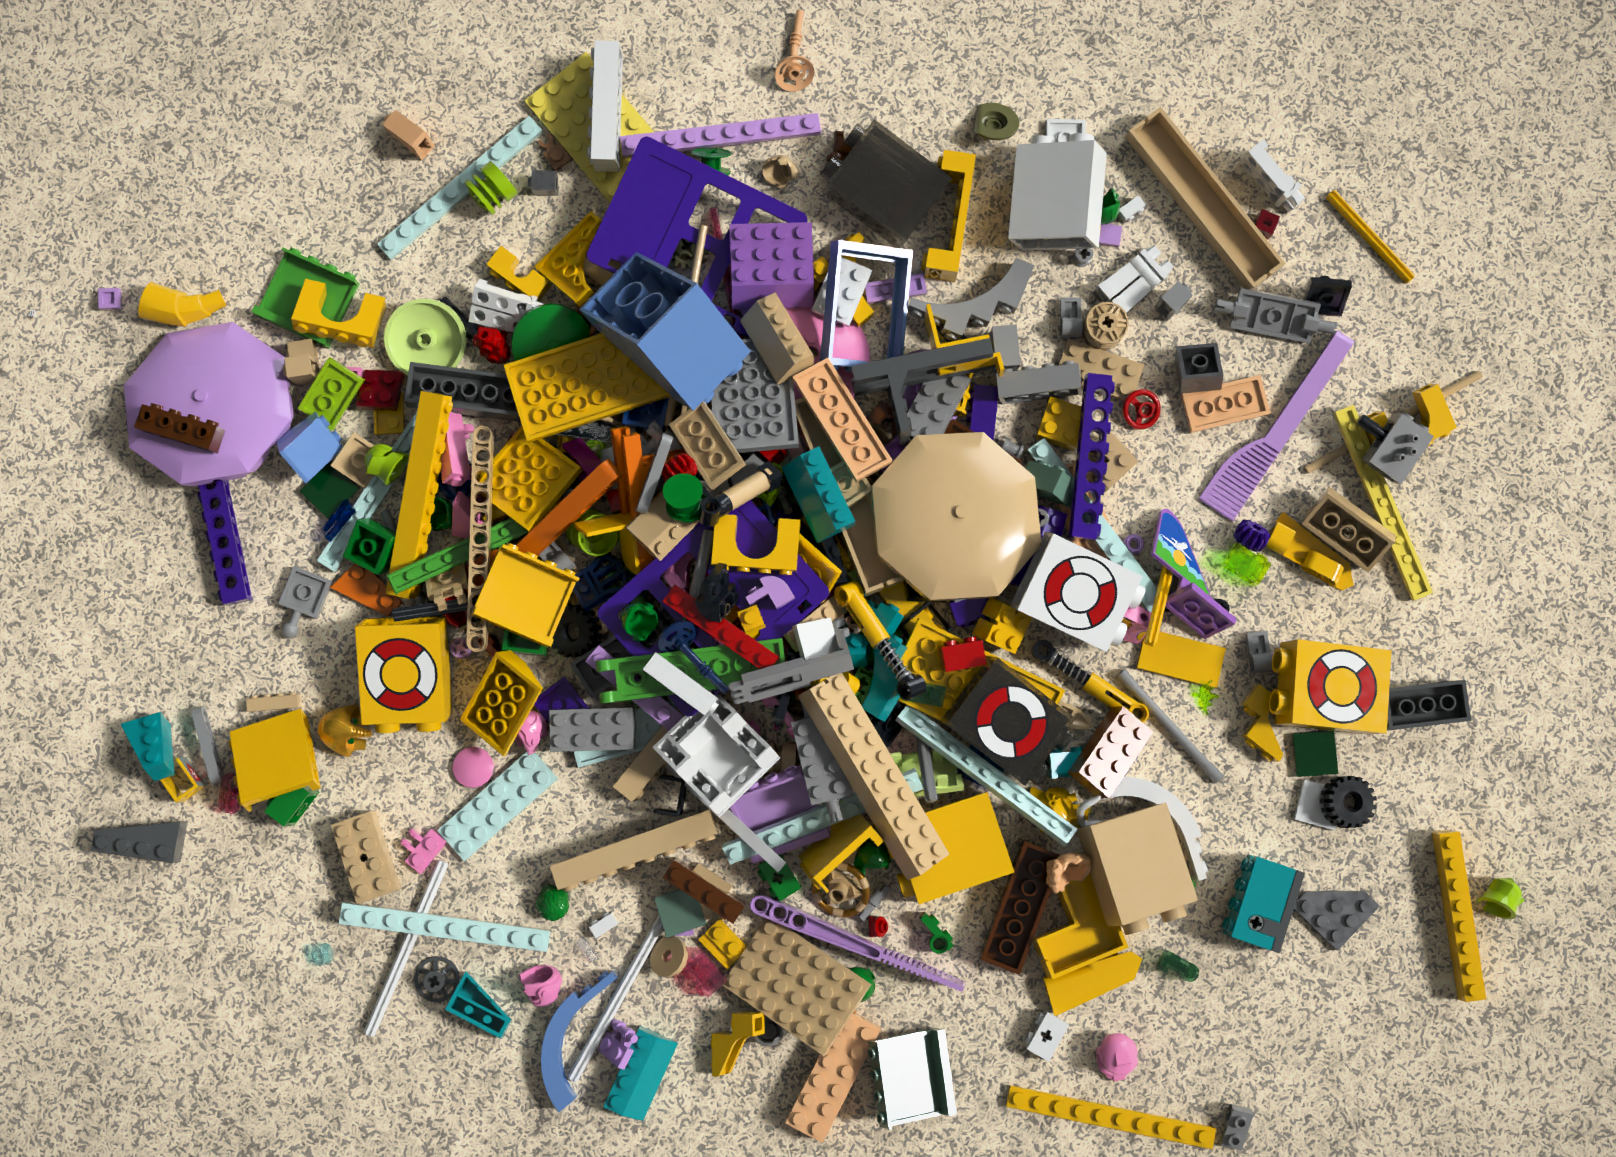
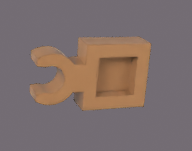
[538,134,572,171]

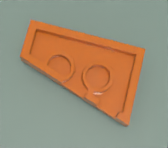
[330,564,403,617]

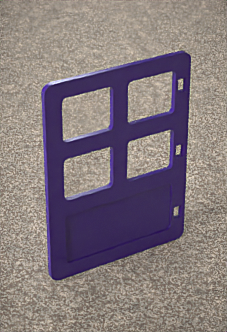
[587,137,808,338]
[598,500,829,716]

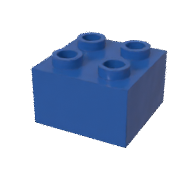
[622,397,669,433]

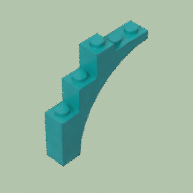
[862,596,908,722]

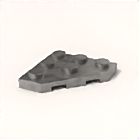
[1294,891,1380,951]

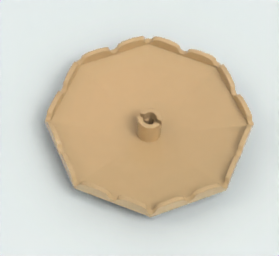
[871,432,1042,601]

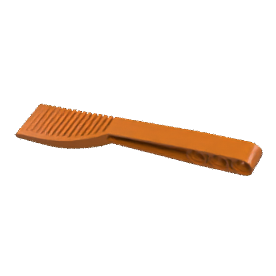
[464,459,623,593]

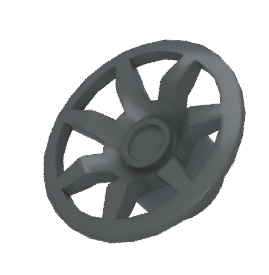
[414,956,460,1002]

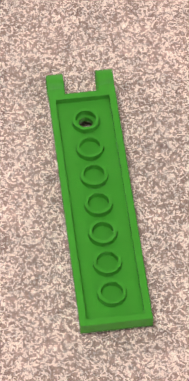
[595,638,785,704]

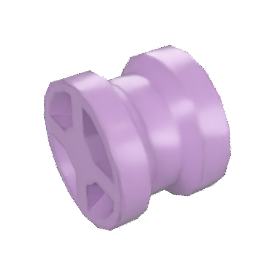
[450,637,472,659]

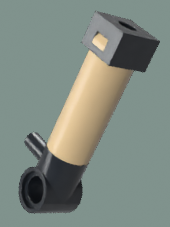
[698,461,782,526]

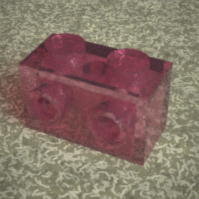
[682,947,727,998]

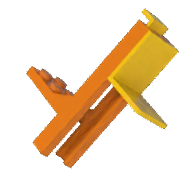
[574,426,687,575]

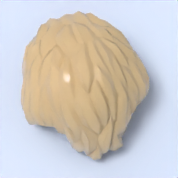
[762,155,799,188]

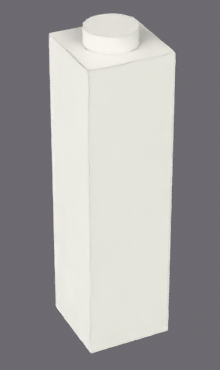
[643,652,719,716]

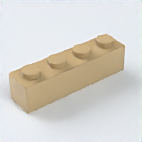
[246,692,301,712]

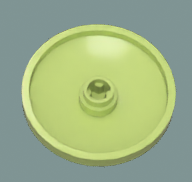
[384,298,467,376]

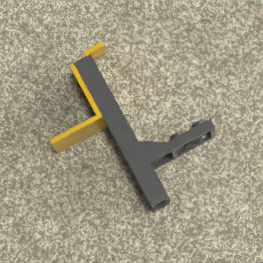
[851,304,1004,446]

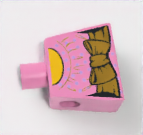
[1122,606,1160,644]

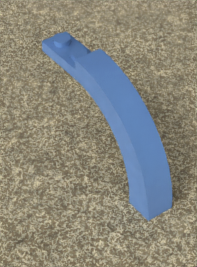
[541,971,618,1112]

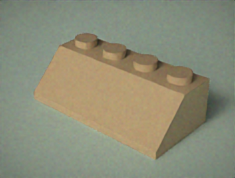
[740,292,814,385]
[625,483,713,561]

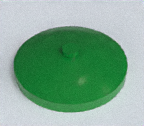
[511,303,591,361]

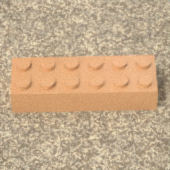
[785,1012,881,1143]

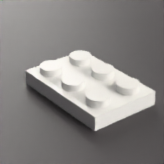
[811,257,872,327]

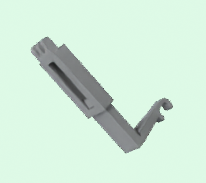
[729,617,854,704]

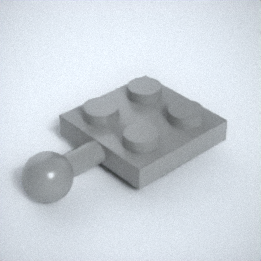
[278,566,333,639]

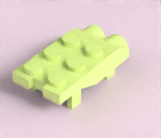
[891,748,964,797]

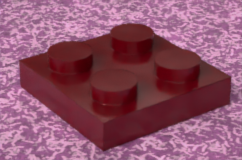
[356,370,405,411]

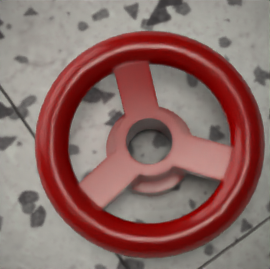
[1122,389,1161,430]

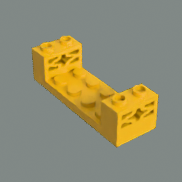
[921,150,976,282]

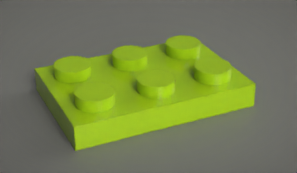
[298,357,365,431]

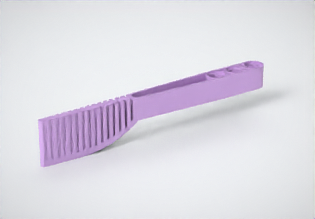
[1198,330,1354,521]
[750,894,965,991]

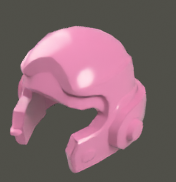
[515,710,549,755]
[519,965,562,1007]

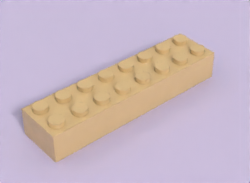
[550,809,719,892]

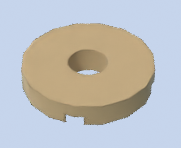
[650,936,688,979]

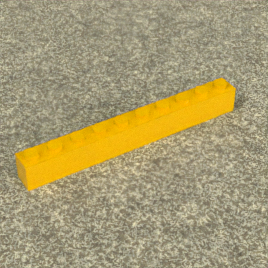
[385,391,453,599]

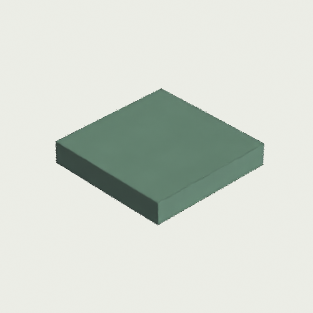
[654,889,707,938]

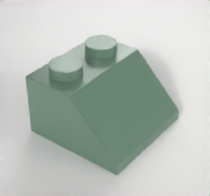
[1025,460,1072,507]

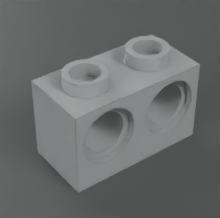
[1154,281,1193,321]

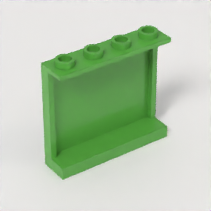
[251,247,360,348]

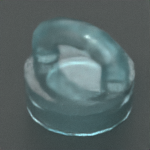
[311,943,334,966]

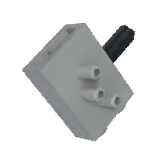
[1357,412,1434,484]

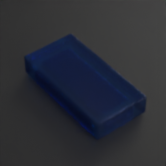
[321,499,356,542]

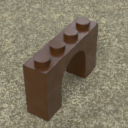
[662,858,746,924]

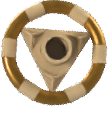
[811,862,870,918]

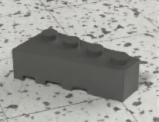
[91,821,188,863]

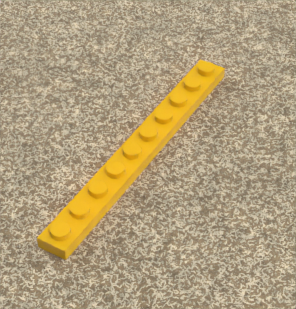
[1006,1085,1216,1149]

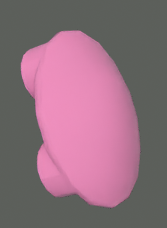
[452,747,494,788]

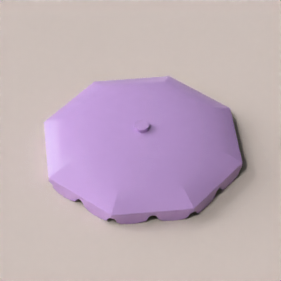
[124,322,293,486]

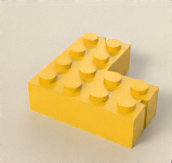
[1032,873,1129,980]

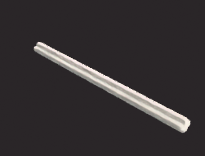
[364,860,448,1037]
[568,914,663,1082]

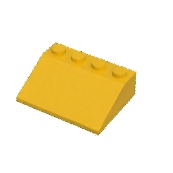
[460,650,543,756]

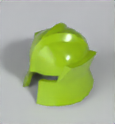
[364,444,410,485]
[1476,877,1525,920]

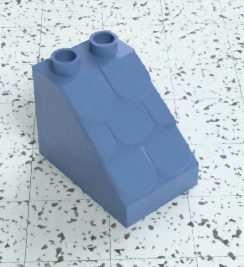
[579,252,751,411]

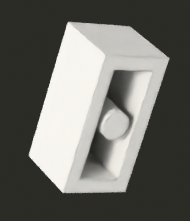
[1118,195,1146,223]
[589,912,619,938]

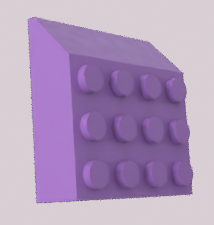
[729,222,814,310]

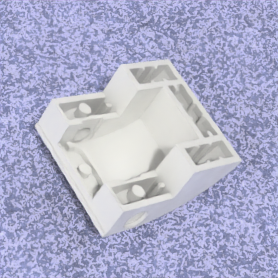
[653,690,780,817]

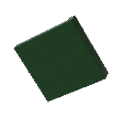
[300,461,359,520]
[1291,731,1338,777]

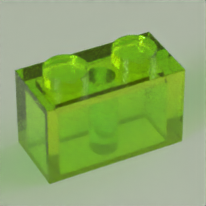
[1220,542,1271,587]

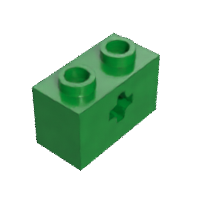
[757,854,801,901]

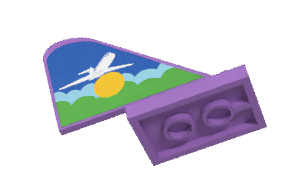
[1151,509,1236,639]

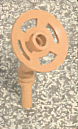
[775,10,814,92]

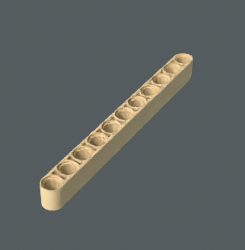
[467,426,494,653]

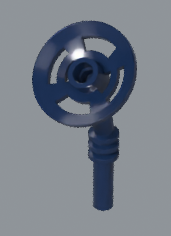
[657,621,729,694]

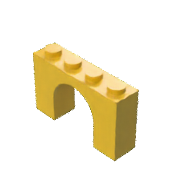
[291,279,386,348]
[1365,383,1457,446]
[711,514,800,575]

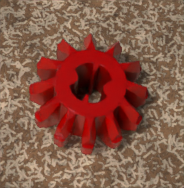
[661,453,698,482]

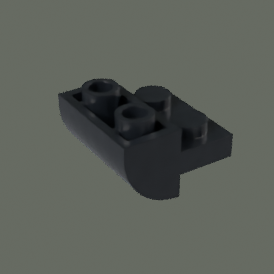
[695,563,739,623]

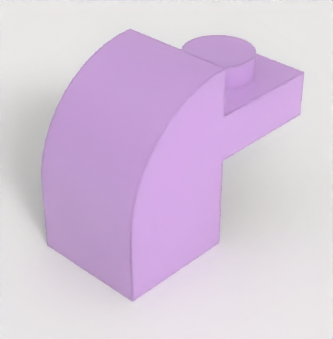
[745,576,795,610]

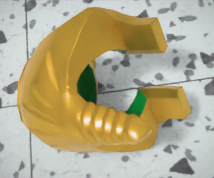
[318,705,373,757]

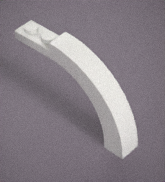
[1101,777,1208,881]

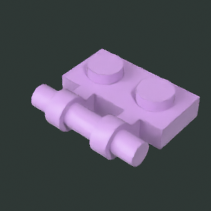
[598,1019,638,1070]

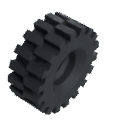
[551,605,602,658]
[1320,776,1377,828]

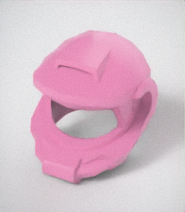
[1096,1033,1138,1082]

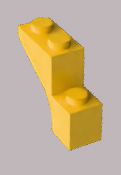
[1241,684,1283,762]
[711,1011,765,1077]

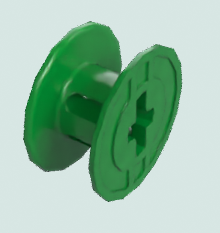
[691,148,731,175]

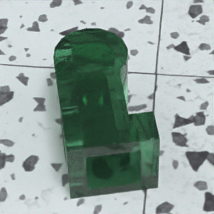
[1156,949,1199,982]

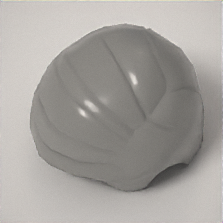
[753,1015,786,1046]

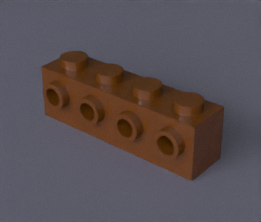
[134,403,225,454]

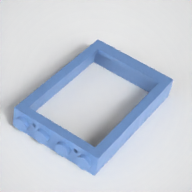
[820,240,913,372]

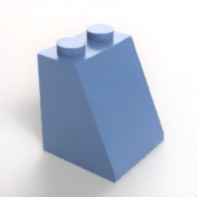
[276,411,343,484]

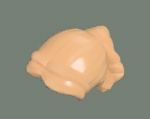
[1046,853,1092,894]

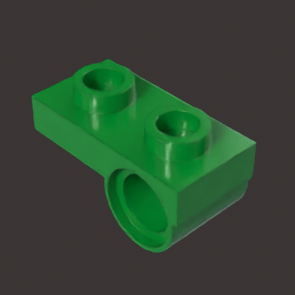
[919,912,954,954]

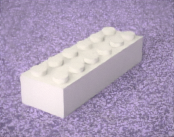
[587,40,623,172]

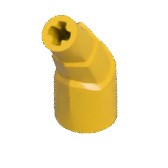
[138,282,227,327]

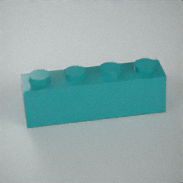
[782,446,855,543]
[603,1026,678,1121]

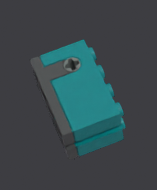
[1221,855,1305,954]

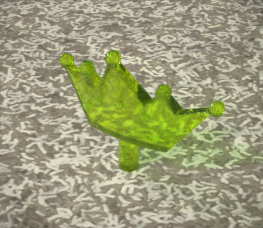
[1192,680,1219,715]

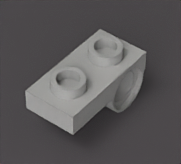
[1060,298,1083,339]
[539,541,576,570]
[1245,631,1273,674]
[1220,1104,1254,1151]

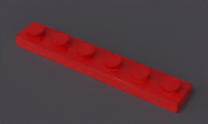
[662,584,779,669]

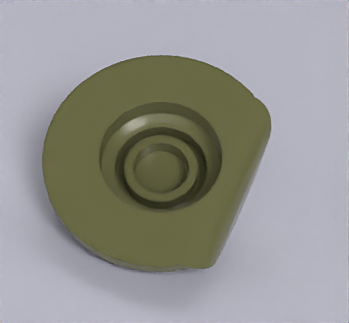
[974,103,1019,140]

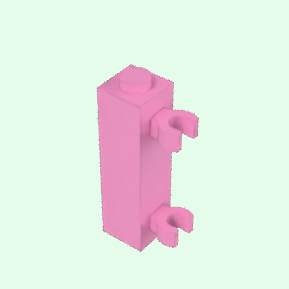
[441,412,481,487]

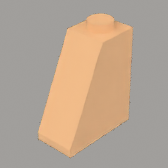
[382,110,435,160]

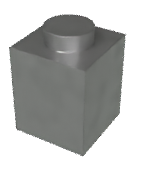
[528,170,558,196]

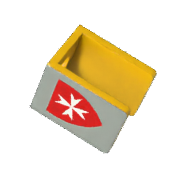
[160,757,206,803]

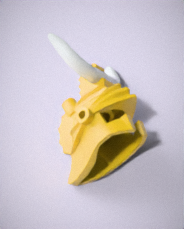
[1030,786,1101,833]

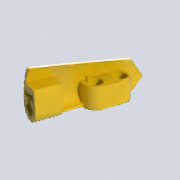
[1266,512,1354,591]
[1042,951,1142,1016]

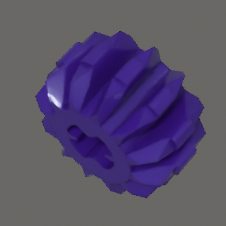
[1233,520,1270,552]

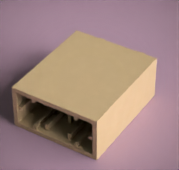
[1077,803,1198,935]

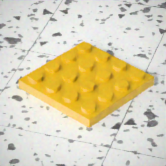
[470,426,583,532]

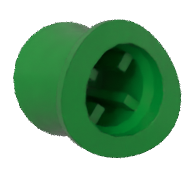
[663,473,704,523]

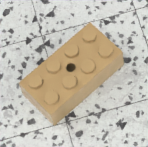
[1301,487,1396,573]
[331,811,402,904]

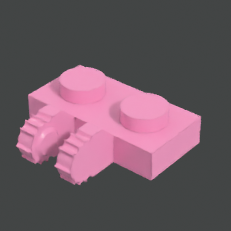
[400,828,447,874]

